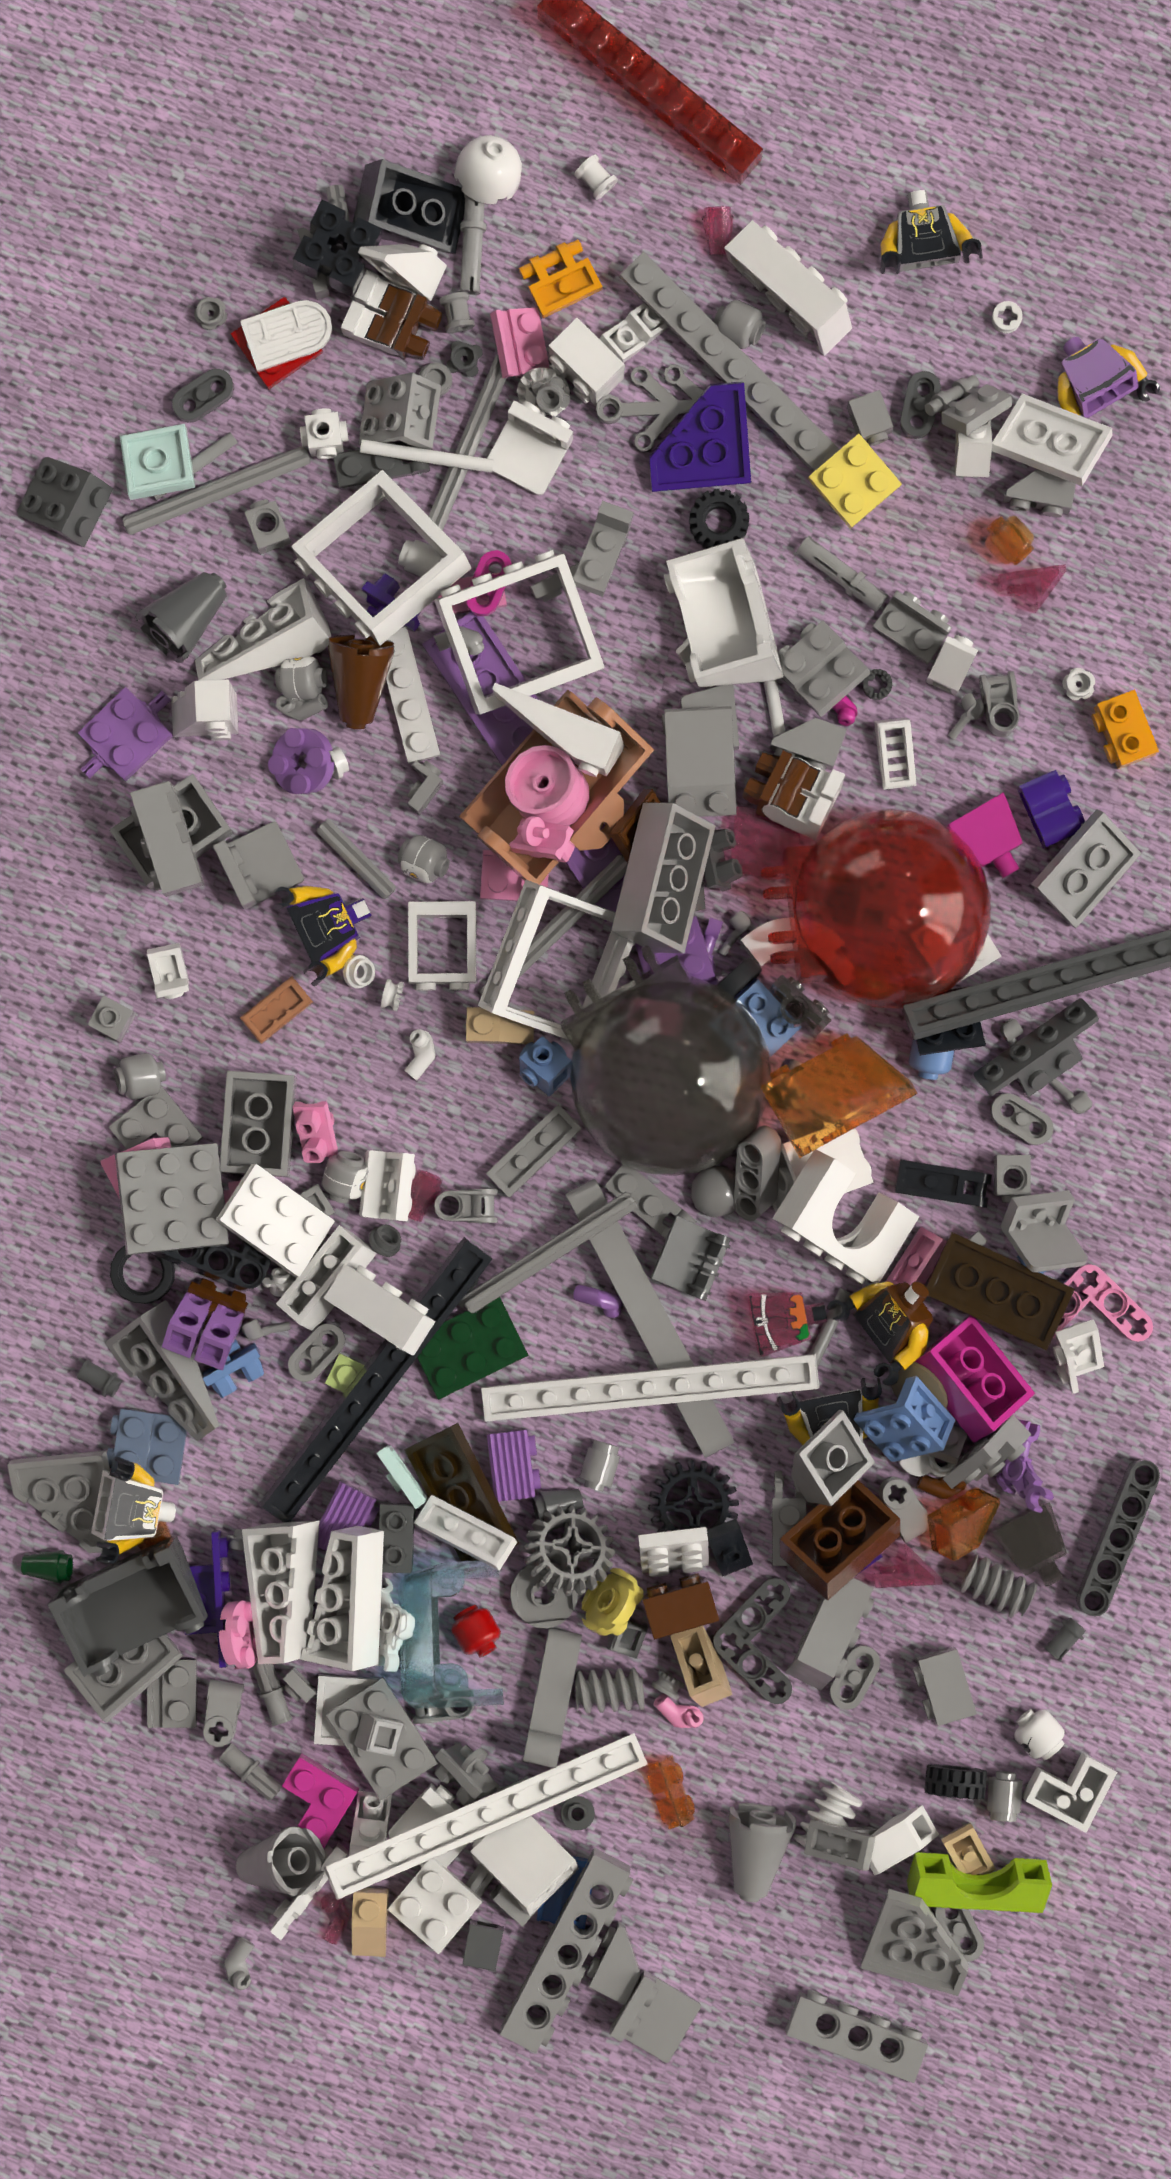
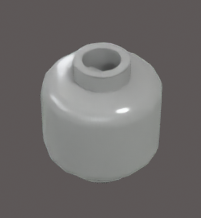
[714,300,766,349]
[114,1053,166,1100]

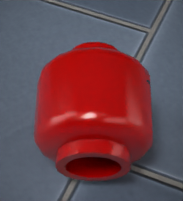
[451,1605,501,1658]

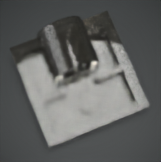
[769,975,831,1038]

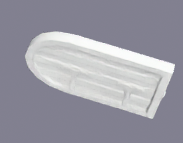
[240,300,332,372]

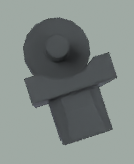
[703,829,743,892]

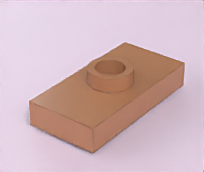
[240,976,314,1044]

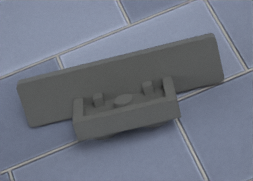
[973,998,1099,1097]

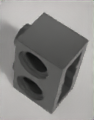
[379,1502,415,1574]

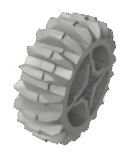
[524,1505,615,1597]

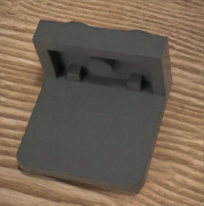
[17,457,114,547]

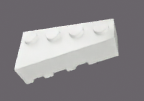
[724,220,852,356]
[242,1520,319,1664]
[300,1526,384,1671]

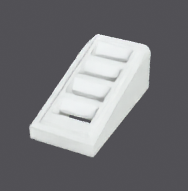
[874,717,917,790]

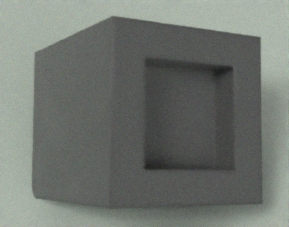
[463,1920,504,1971]

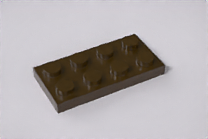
[926,1232,1075,1351]
[404,1423,519,1570]

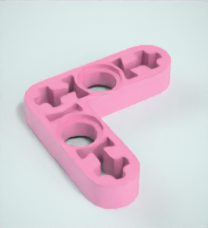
[1053,1264,1153,1342]

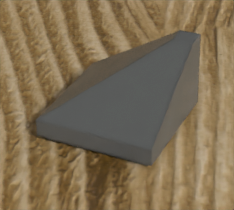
[607,1620,648,1659]

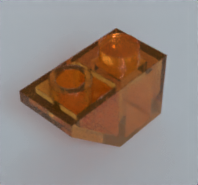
[927,1487,1000,1561]

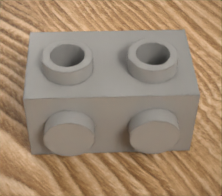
[912,1646,977,1726]

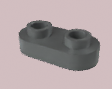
[172,369,234,423]
[900,371,941,439]

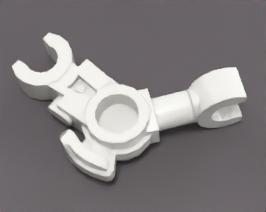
[375,1578,415,1672]

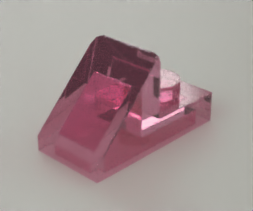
[996,564,1067,613]
[872,1544,943,1588]

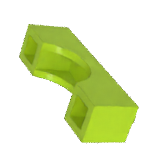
[906,1852,1052,1913]

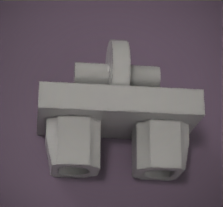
[434,1743,499,1806]

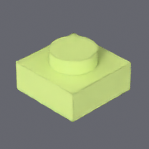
[325,1353,365,1393]

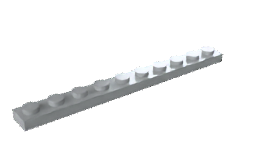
[619,251,840,472]

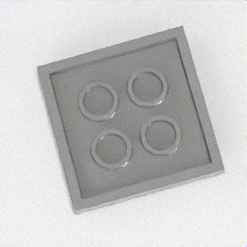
[115,1143,229,1255]

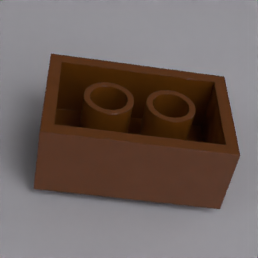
[780,1480,900,1601]

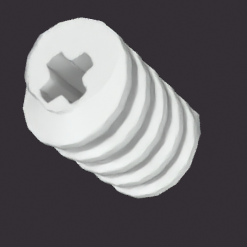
[793,1782,862,1847]

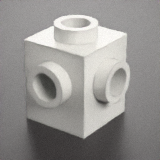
[300,408,349,459]

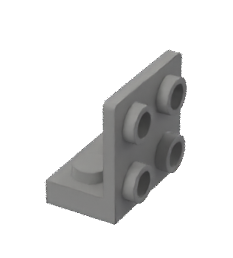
[359,372,441,450]
[213,821,304,910]
[609,1970,701,2063]

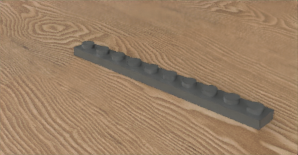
[902,930,1171,1040]

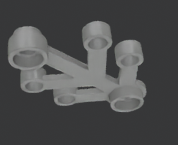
[596,364,705,453]

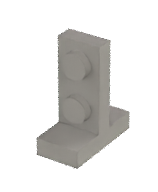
[573,500,634,597]
[804,1820,878,1871]

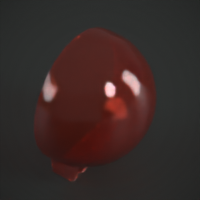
[761,809,991,1009]

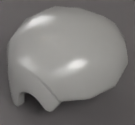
[691,1166,736,1217]

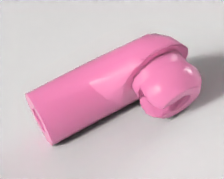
[654,1693,704,1728]

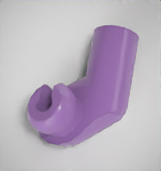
[573,1284,623,1318]

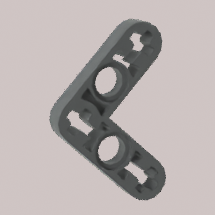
[713,1577,792,1704]

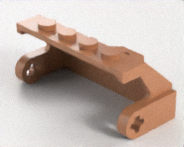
[459,690,654,884]

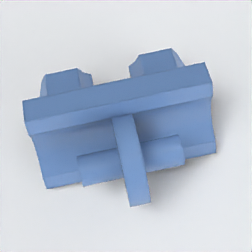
[202,1339,264,1398]

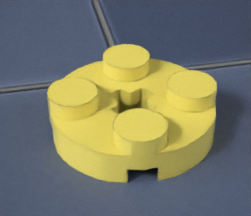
[581,1568,644,1636]

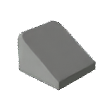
[355,1713,403,1756]

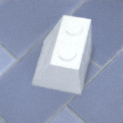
[773,1120,874,1213]

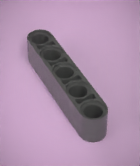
[1076,1459,1160,1617]

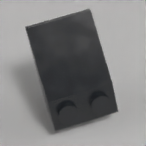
[352,159,465,254]

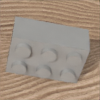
[110,774,234,889]
[220,1071,297,1178]

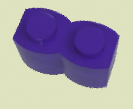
[1017,770,1085,849]

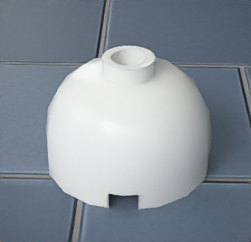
[454,135,522,204]

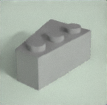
[785,1578,874,1690]

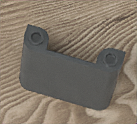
[47,1535,208,1677]

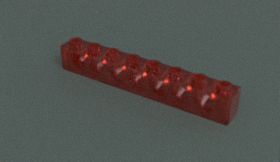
[537,0,763,185]

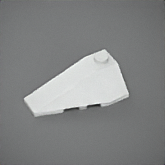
[195,578,331,681]
[492,683,624,777]

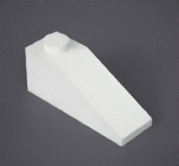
[358,244,447,301]

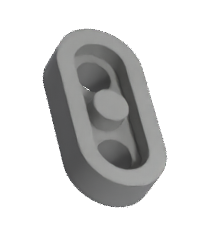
[990,1093,1054,1145]
[288,1324,345,1382]
[829,1645,880,1710]
[934,1907,984,1962]

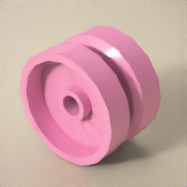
[505,745,589,826]

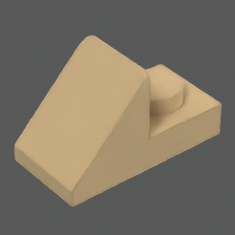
[941,1822,996,1875]

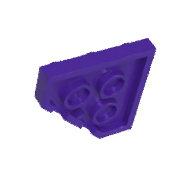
[649,381,751,492]

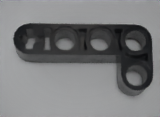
[150,1240,272,1292]

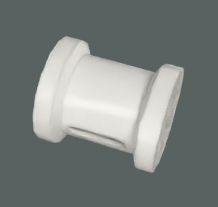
[574,154,618,200]

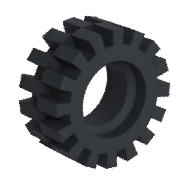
[689,488,750,549]

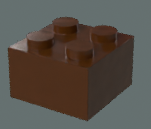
[642,1573,720,1640]

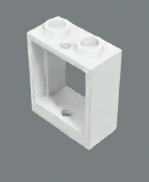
[408,901,476,991]

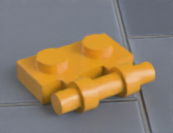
[518,239,603,319]

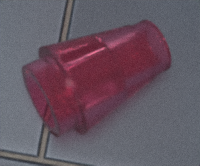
[701,206,734,256]
[408,1169,443,1222]

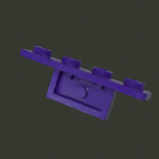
[185,1530,230,1668]

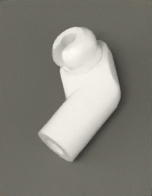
[404,1029,436,1081]

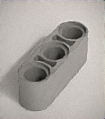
[734,1125,781,1221]

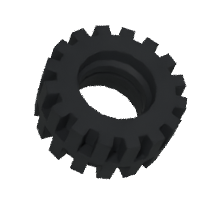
[925,1764,987,1799]

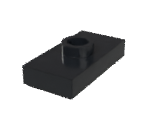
[707,1519,753,1577]

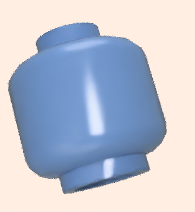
[909,1040,955,1080]

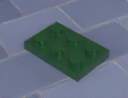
[417,1297,529,1400]

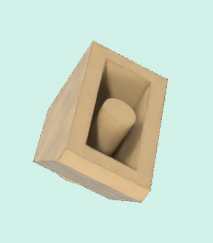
[466,1007,534,1045]
[670,1626,733,1707]
[352,1887,389,1957]

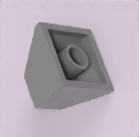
[791,1410,875,1506]

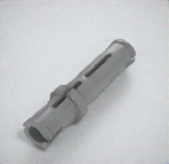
[459,195,487,295]
[796,536,889,612]

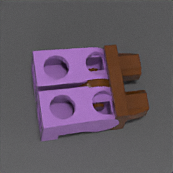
[162,1278,248,1371]

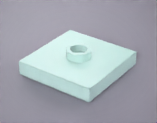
[120,424,195,500]
[376,1445,427,1509]

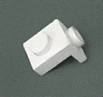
[147,943,189,999]

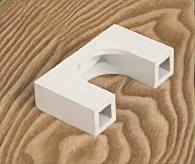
[772,1149,919,1284]

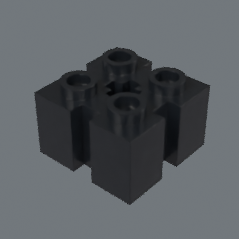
[293,199,382,298]

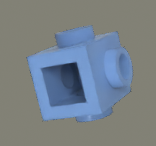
[519,1036,572,1097]

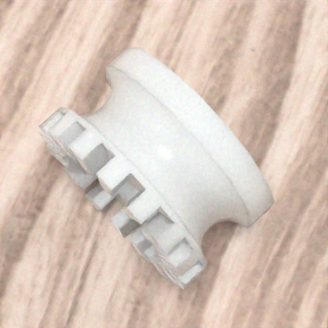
[992,301,1022,333]
[381,979,404,1011]

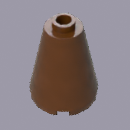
[328,635,395,729]

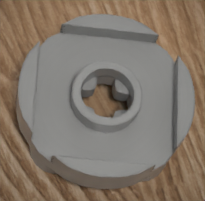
[510,1561,578,1629]

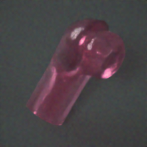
[320,1893,350,1945]

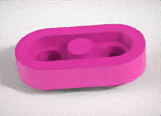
[466,550,511,617]

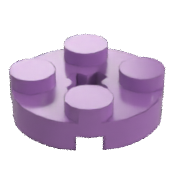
[268,728,334,794]

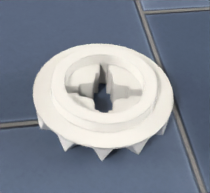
[516,367,570,417]

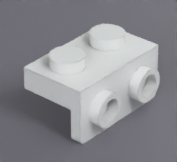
[359,1150,416,1221]
[1053,1319,1104,1394]

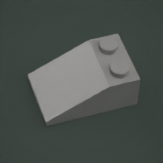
[665,706,736,817]

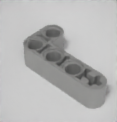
[523,1628,582,1768]

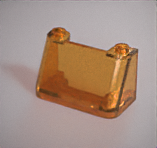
[761,1033,918,1158]

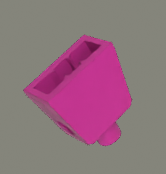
[946,793,1023,879]

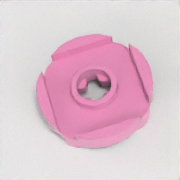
[219,1601,257,1669]

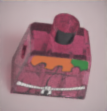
[746,1292,827,1357]

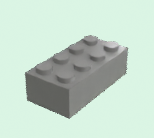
[611,803,716,954]

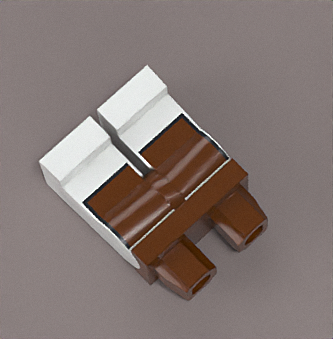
[341,270,443,360]
[742,750,845,841]

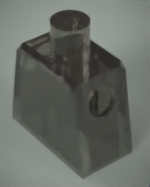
[990,1501,1067,1587]

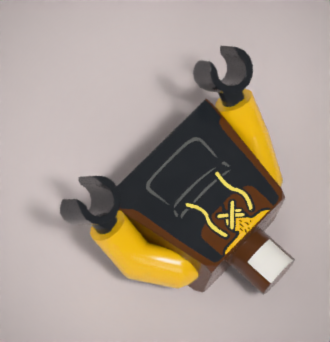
[827,1281,933,1386]

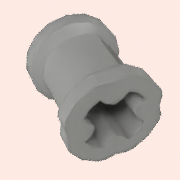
[440,292,475,333]

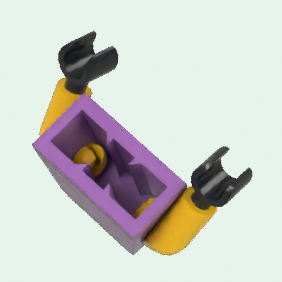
[1057,337,1160,418]

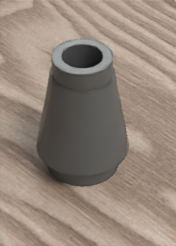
[532,1489,584,1521]

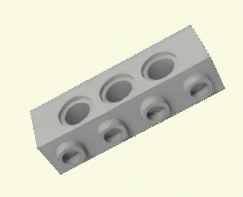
[785,1989,928,2083]

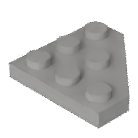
[7,1450,110,1553]
[861,1889,969,1996]

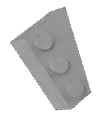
[130,781,204,897]

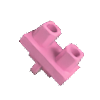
[510,816,575,862]
[292,1101,338,1163]

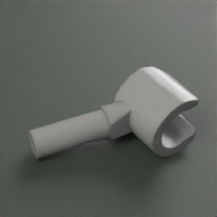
[948,693,985,740]
[718,911,752,956]
[1000,1018,1023,1047]
[1049,1079,1092,1114]
[241,1319,291,1341]

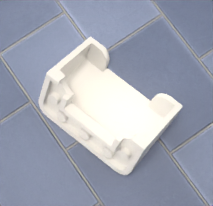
[664,538,783,687]

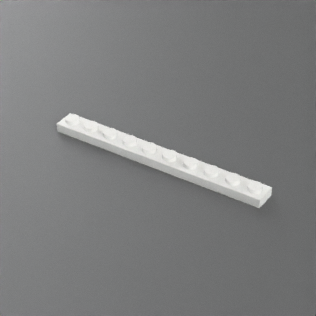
[481,1354,819,1422]
[324,1733,648,1900]

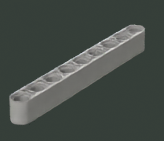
[565,1178,735,1458]

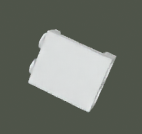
[470,1816,579,1916]

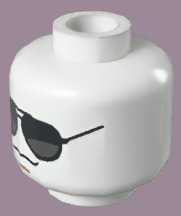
[1014,1709,1064,1760]

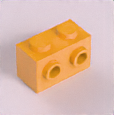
[1091,689,1159,769]

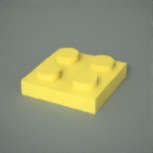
[807,434,902,529]

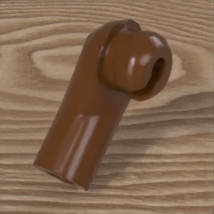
[916,1475,966,1499]

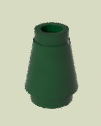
[21,1550,74,1584]

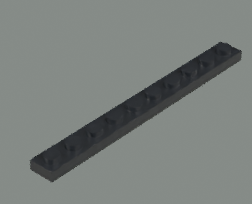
[259,1237,493,1522]

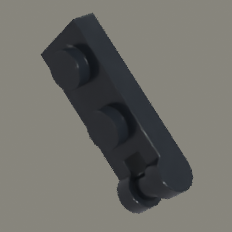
[894,1159,992,1208]

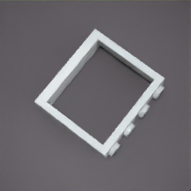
[291,470,472,645]
[434,550,605,715]
[478,880,635,1048]

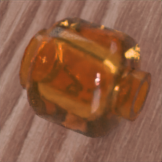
[985,516,1034,566]

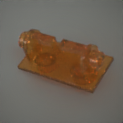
[645,1755,695,1829]

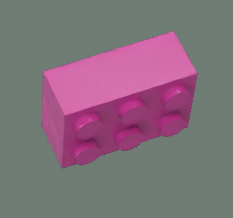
[915,1316,1035,1442]

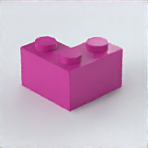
[282,1753,359,1849]

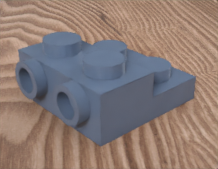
[107,1408,187,1485]

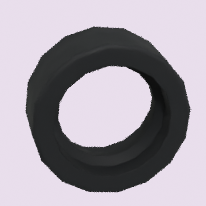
[110,1245,175,1304]

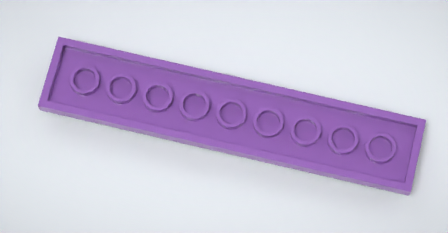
[422,612,625,922]

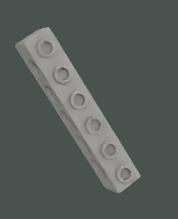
[500,1847,633,2053]

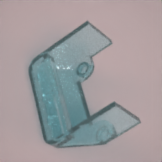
[398,1561,504,1709]

